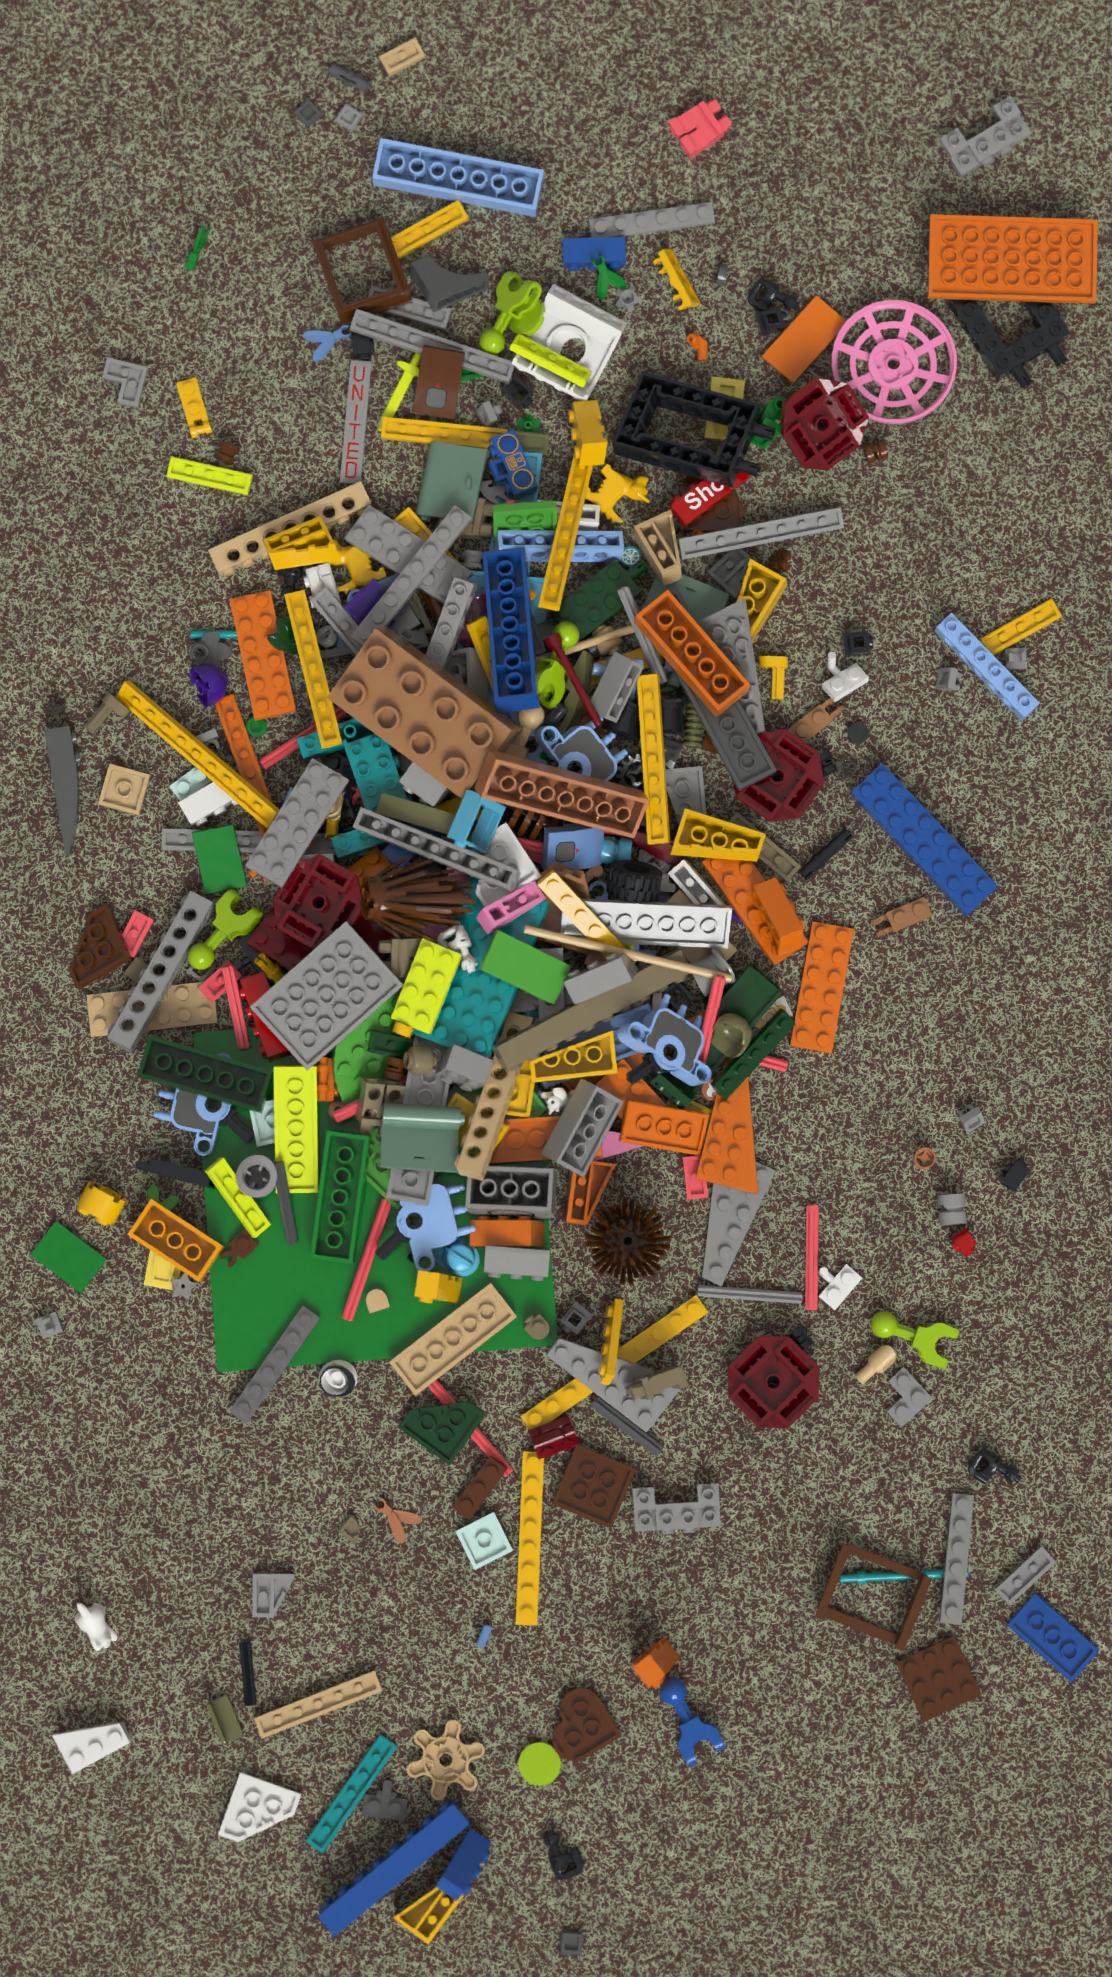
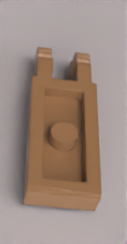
[788,698,845,743]
[871,897,933,937]

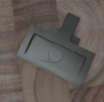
[362,1779,408,1821]

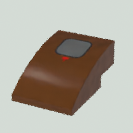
[413,345,465,419]

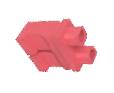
[668,99,732,159]

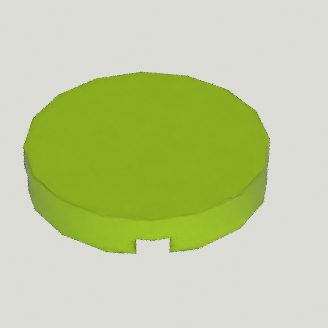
[509,299,546,336]
[518,1742,561,1786]

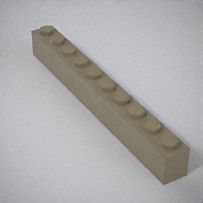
[492,949,690,1071]

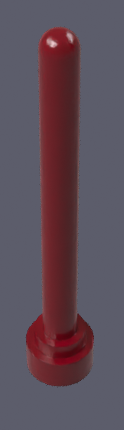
[544,633,602,727]

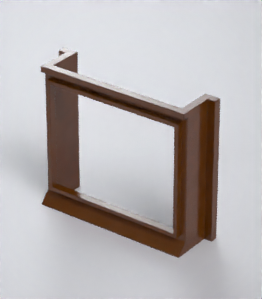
[312,215,412,326]
[815,1542,932,1651]

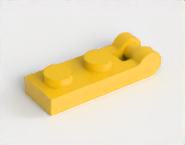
[176,377,212,438]

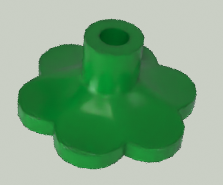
[516,414,541,433]

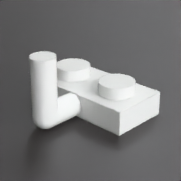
[822,652,869,702]
[818,1264,862,1310]

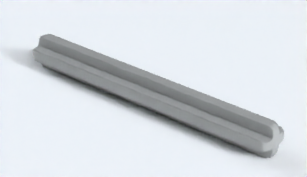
[618,586,668,685]
[697,1285,803,1304]

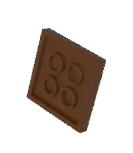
[552,1445,636,1529]
[895,1635,982,1722]

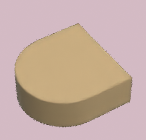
[366,1289,390,1313]

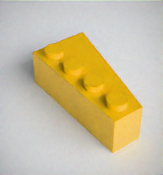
[737,559,787,643]
[670,808,766,862]
[530,1031,618,1083]

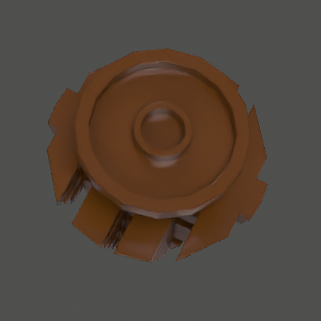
[497,802,571,842]

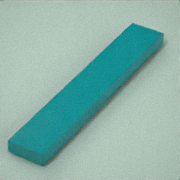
[305,1733,398,1854]

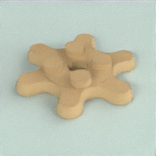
[407,1720,485,1800]

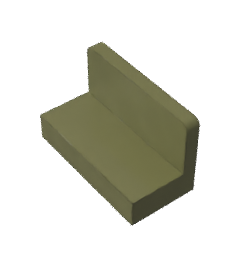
[206,1694,244,1745]

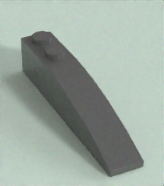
[44,726,81,856]

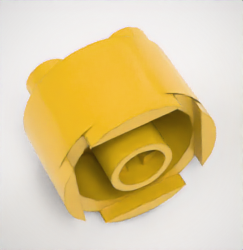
[77,1181,127,1226]

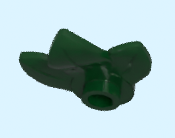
[267,617,298,655]

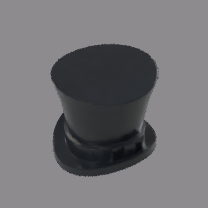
[661,696,689,735]
[602,699,640,741]

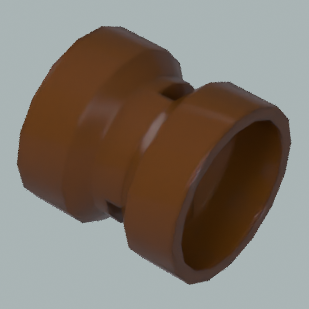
[863,439,888,464]
[383,1056,405,1081]

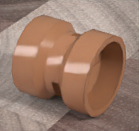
[913,1147,936,1169]

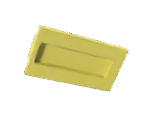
[705,376,745,441]
[144,1250,181,1290]

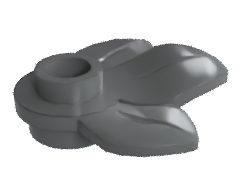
[190,632,232,672]

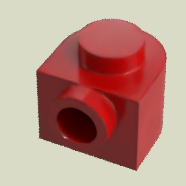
[950,1227,977,1258]

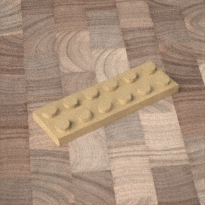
[87,982,218,1037]
[390,1283,517,1396]

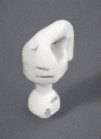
[437,925,478,973]

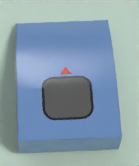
[542,823,604,870]

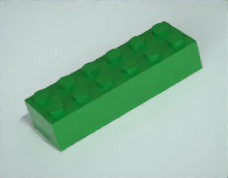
[310,1129,372,1264]

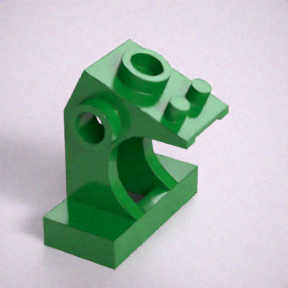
[751,394,785,450]

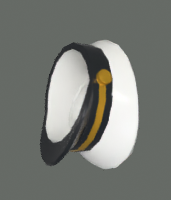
[318,1360,357,1398]

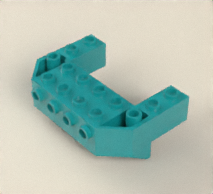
[297,719,413,861]

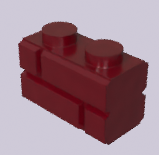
[528,1415,579,1459]

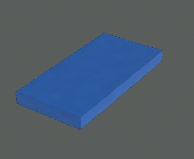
[1006,1592,1099,1682]

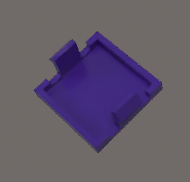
[343,578,403,628]

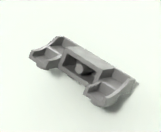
[939,96,1031,178]
[632,1483,721,1534]

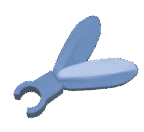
[303,325,352,362]

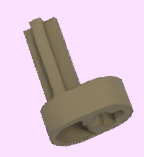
[84,692,130,734]

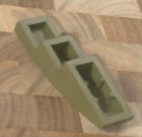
[558,650,593,735]
[376,793,456,835]

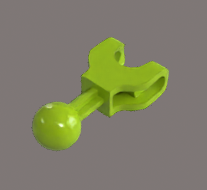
[479,271,542,355]
[536,621,579,709]
[187,889,263,970]
[870,1311,960,1369]

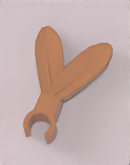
[374,1498,422,1543]

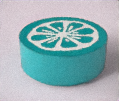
[621,546,641,568]

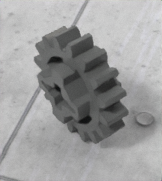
[615,750,644,791]

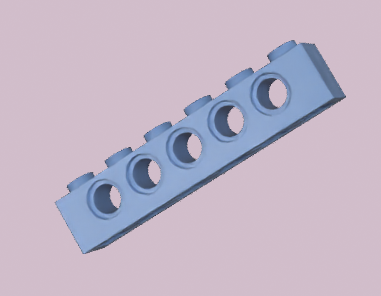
[494,530,624,562]
[934,613,1040,721]

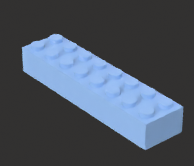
[372,138,544,217]

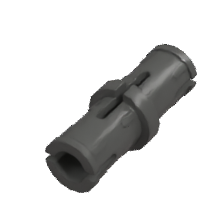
[328,63,371,93]

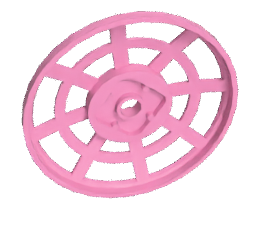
[831,300,957,424]

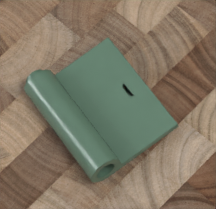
[415,442,488,523]
[638,574,730,622]
[380,1103,465,1173]

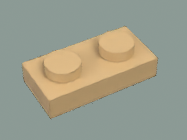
[379,38,425,77]

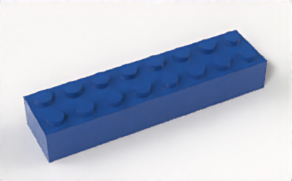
[482,547,540,713]
[850,763,998,917]
[318,1800,470,1937]

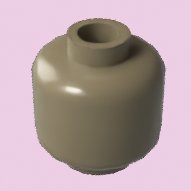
[403,1046,437,1074]

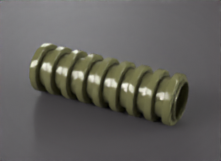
[683,701,704,749]

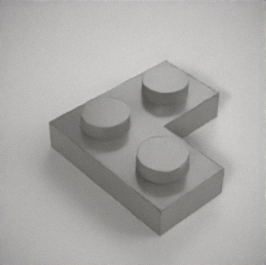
[102,357,148,409]
[886,1367,933,1428]

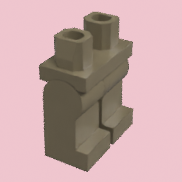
[438,498,495,540]
[377,936,435,978]
[355,1077,406,1136]
[624,1365,689,1400]

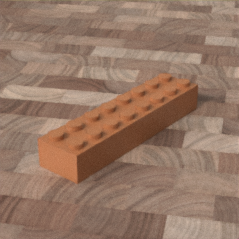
[474,749,650,838]

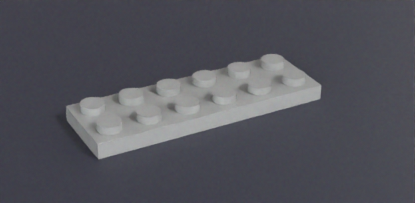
[345,505,473,604]
[245,758,349,888]

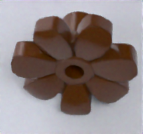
[767,550,792,572]

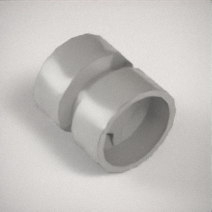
[937,1194,967,1226]

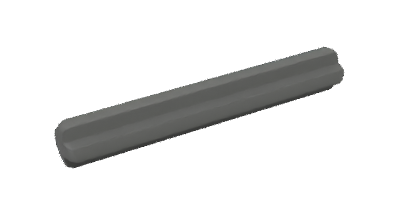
[273,1161,298,1244]
[591,1397,664,1456]

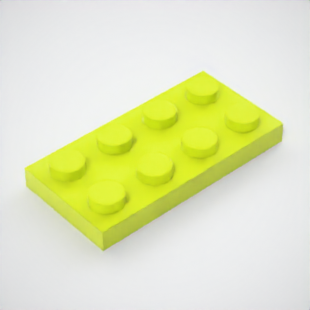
[391,938,463,1034]

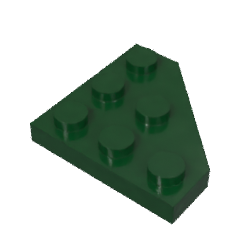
[398,1400,487,1466]

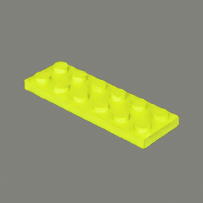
[274,1065,318,1193]

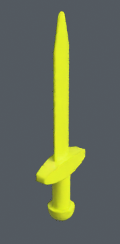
[378,353,422,431]

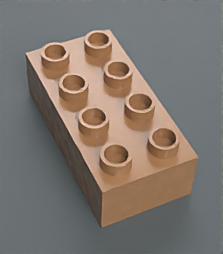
[327,627,522,799]

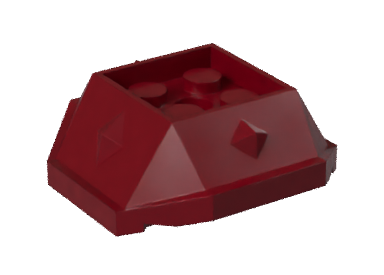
[780,377,869,471]
[732,729,824,822]
[273,854,363,949]
[727,1336,820,1428]

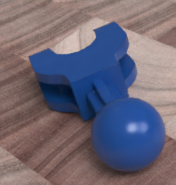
[659,1677,725,1767]

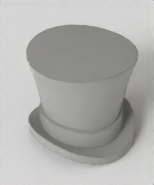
[688,948,735,997]
[236,1155,277,1197]

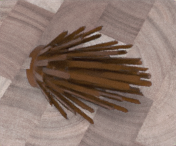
[360,856,476,941]
[584,1197,672,1285]

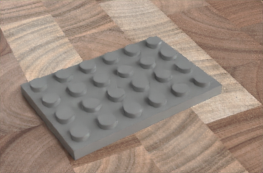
[250,921,404,1071]

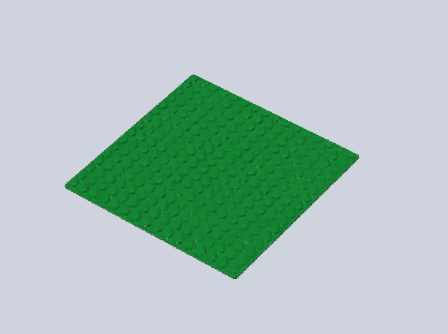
[193,1012,558,1372]

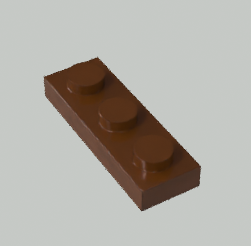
[452,1456,508,1520]

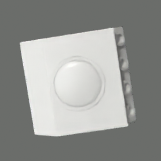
[511,284,627,401]

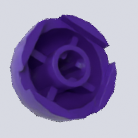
[189,664,228,707]

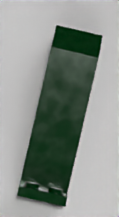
[650,962,783,1109]

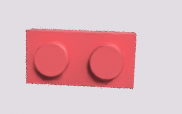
[122,911,154,958]
[197,960,242,1003]
[683,1156,708,1200]

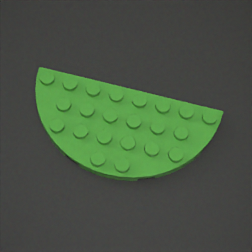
[332,978,414,1123]

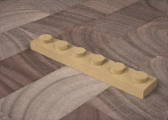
[254,1670,383,1739]

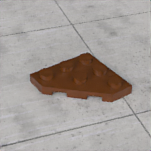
[69,903,132,989]

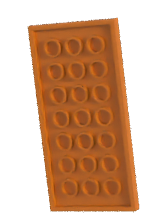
[928,214,1098,304]

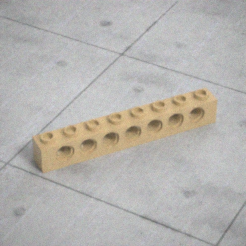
[208,481,372,577]
[455,1012,535,1181]

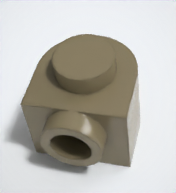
[524,1314,549,1340]

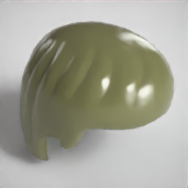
[711,1013,752,1058]

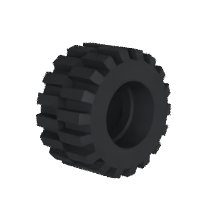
[606,860,663,903]

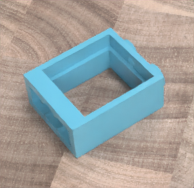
[447,789,506,854]

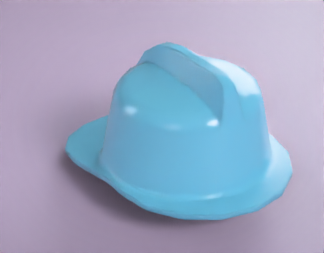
[433,1237,479,1276]

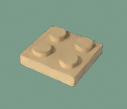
[98,764,151,816]

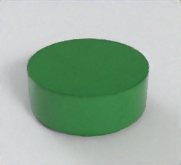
[246,716,267,738]

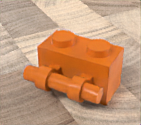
[314,1057,339,1102]

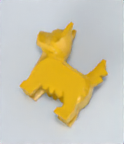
[585,464,650,524]
[319,540,387,594]

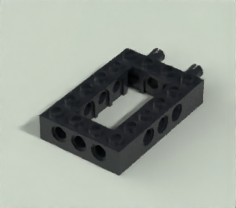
[944,299,1070,389]
[612,371,776,488]

